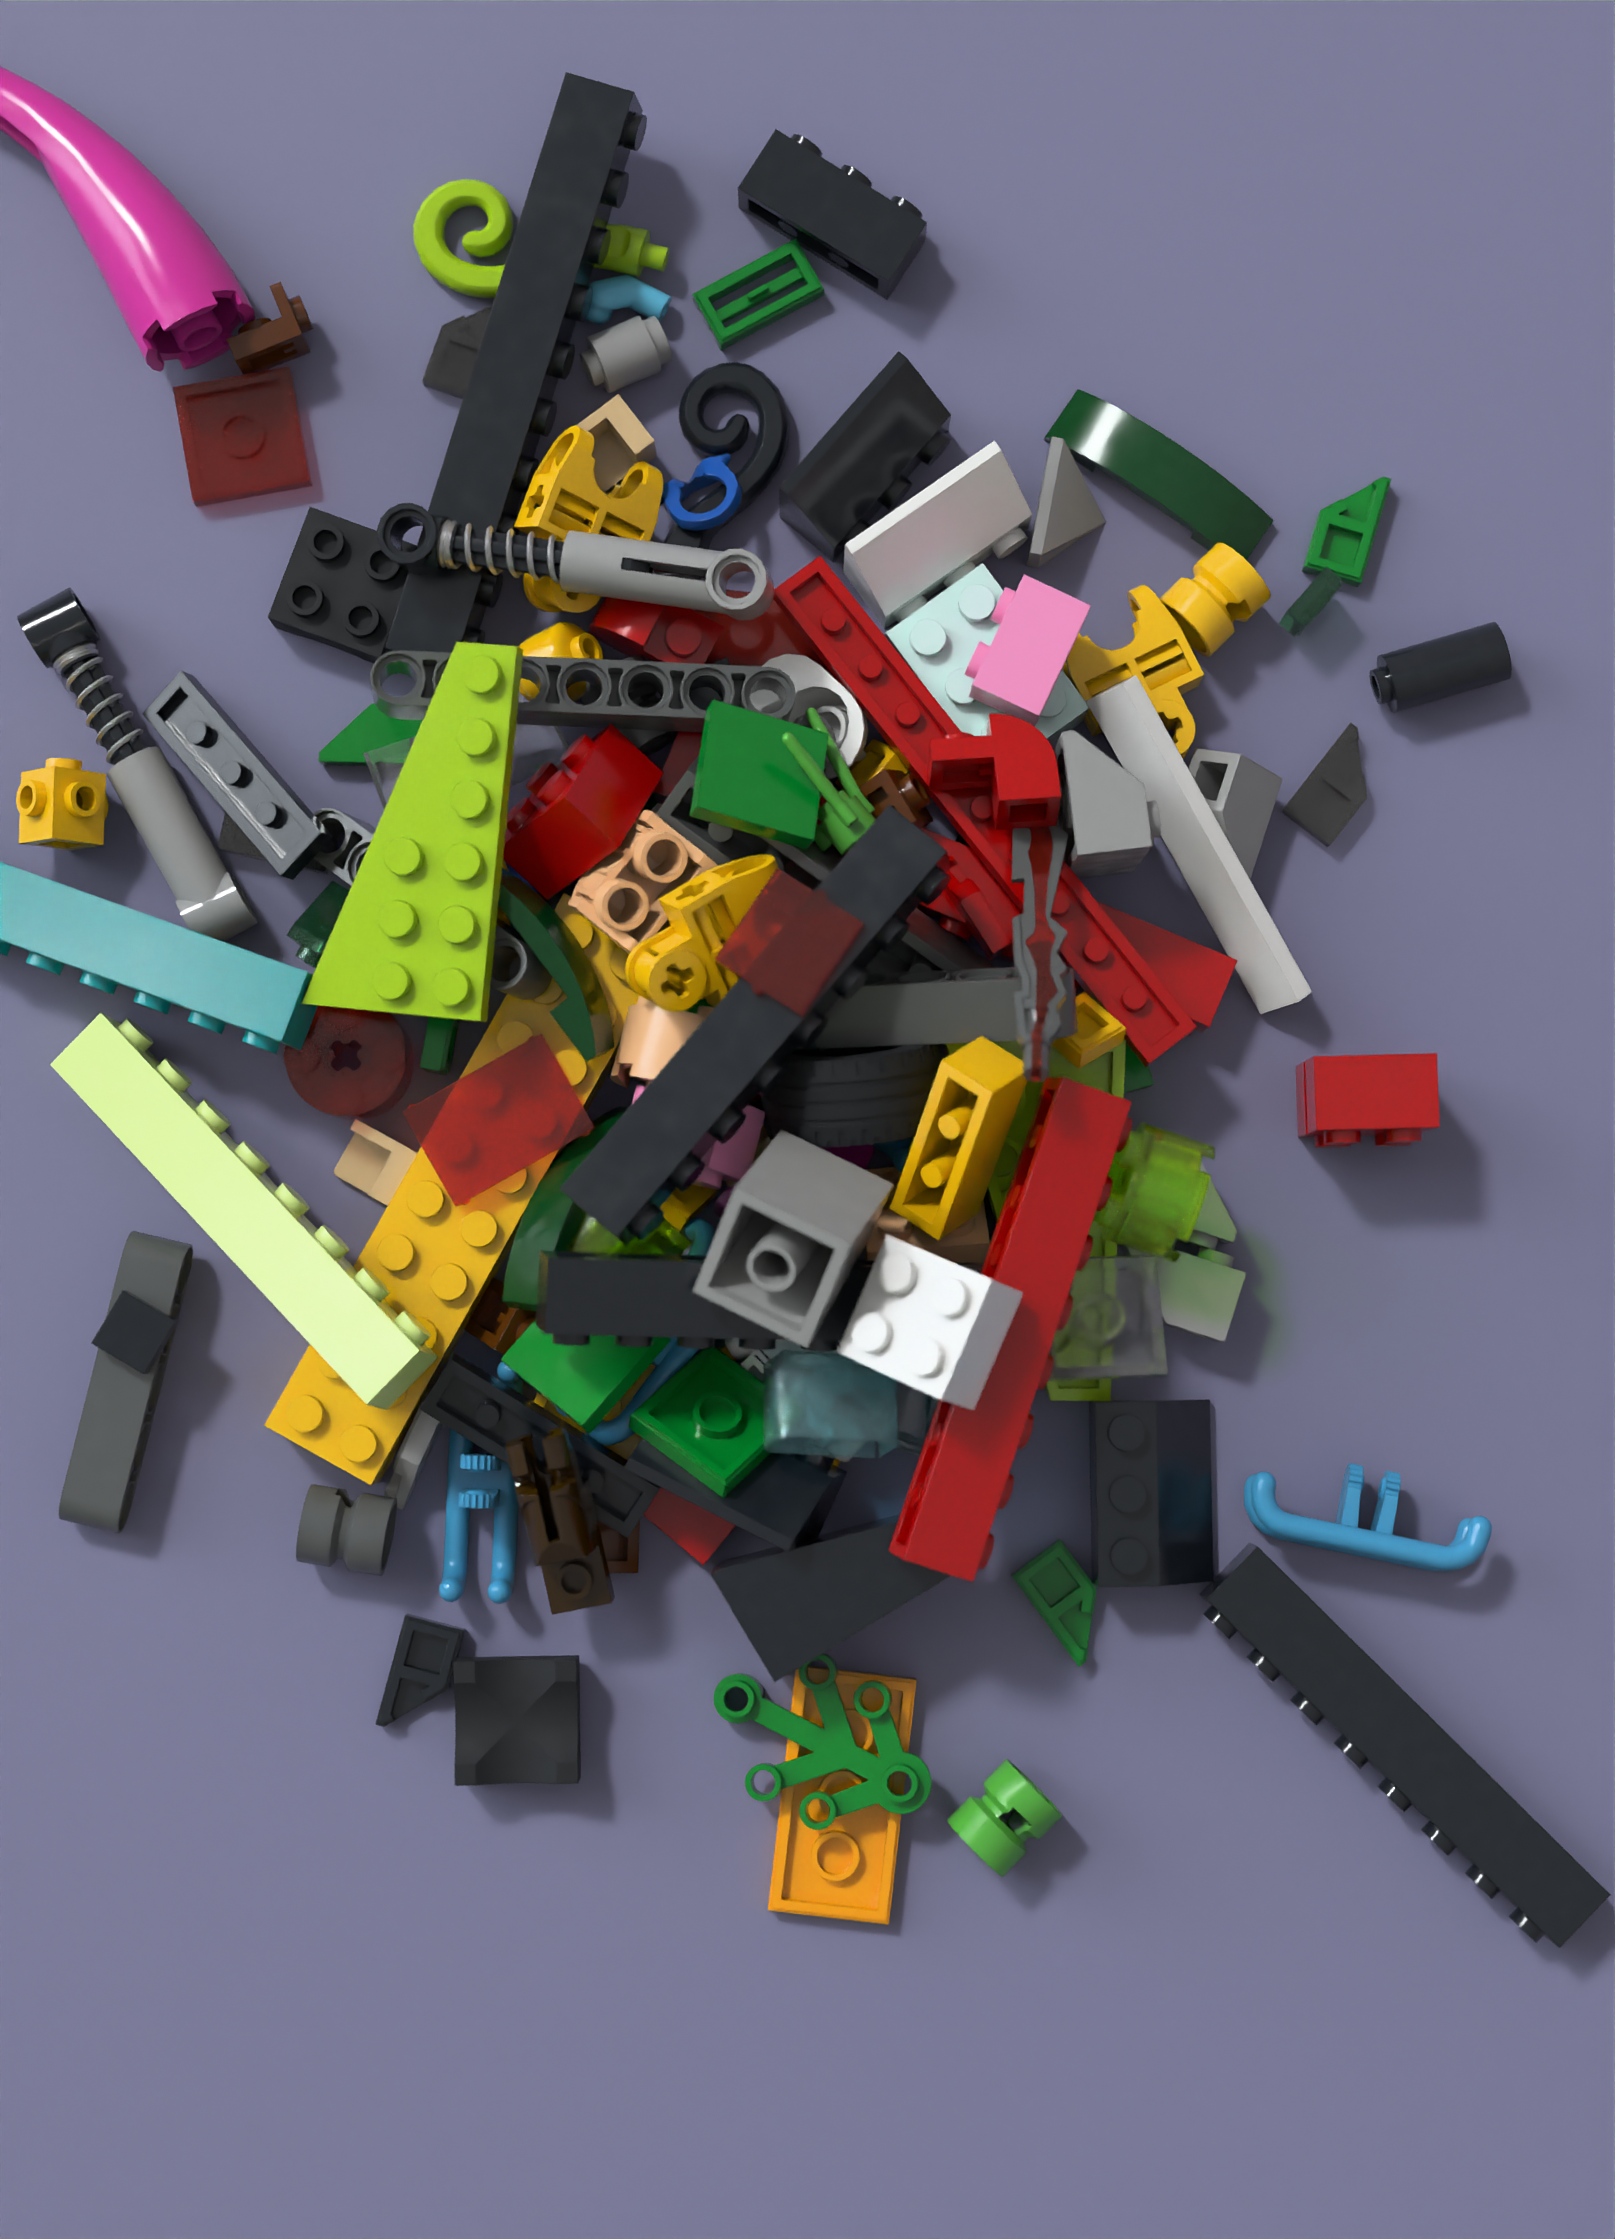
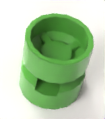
[947,1758,1063,1877]

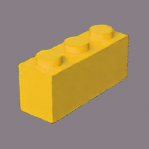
[890,1036,1032,1240]

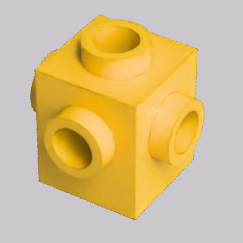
[16,758,109,851]

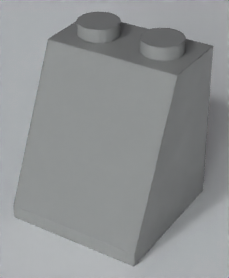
[692,1129,894,1348]

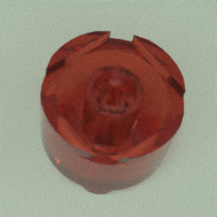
[283,1005,413,1120]

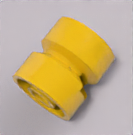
[1159,543,1271,657]

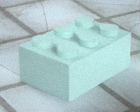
[885,563,1089,744]

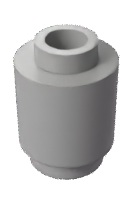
[580,316,672,393]

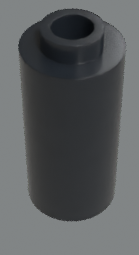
[1370,622,1512,713]

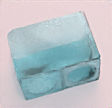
[763,1350,899,1458]

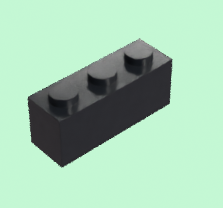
[738,129,927,300]

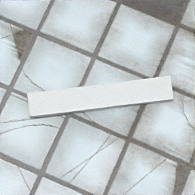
[1086,675,1312,1014]

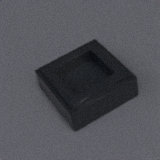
[91,1290,179,1374]

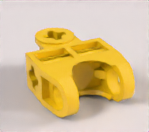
[514,425,663,613]
[1062,584,1204,759]
[625,854,781,1012]

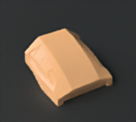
[568,810,718,957]

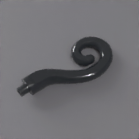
[654,362,790,581]

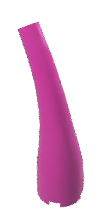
[0,67,255,372]

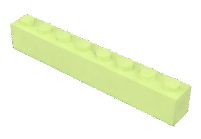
[50,1013,438,1410]

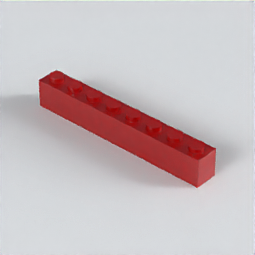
[888,1077,1132,1582]

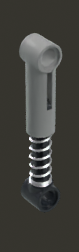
[377,503,774,620]
[17,587,259,942]

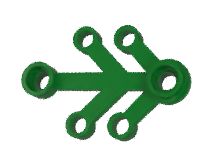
[714,1653,932,1830]

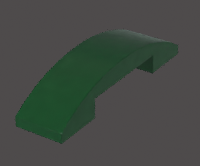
[1044,389,1274,560]
[498,868,614,1062]
[502,1106,629,1311]

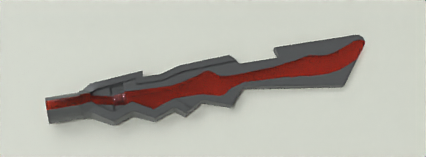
[1012,825,1069,1082]

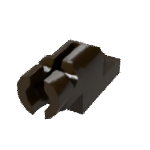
[505,1428,615,1615]

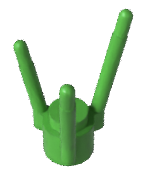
[782,708,876,855]

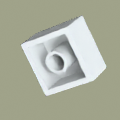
[837,1235,1023,1410]

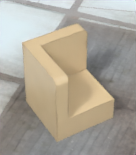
[577,394,657,494]
[334,1119,417,1206]

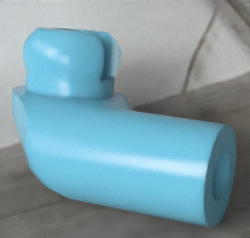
[586,275,672,324]

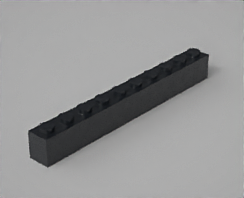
[385,72,647,653]

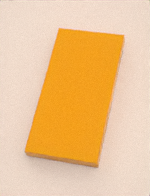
[768,1666,917,1925]

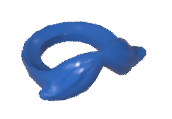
[660,454,743,531]

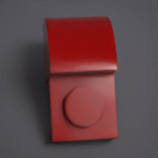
[588,597,724,664]
[927,713,1061,830]

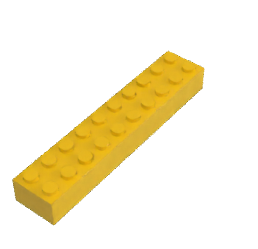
[264,893,639,1485]

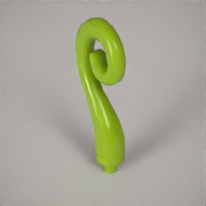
[413,179,670,298]

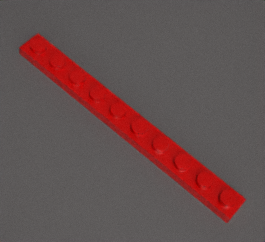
[773,556,1197,1067]

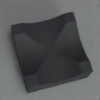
[268,507,417,663]
[453,1655,581,1786]

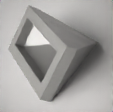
[1026,437,1106,568]

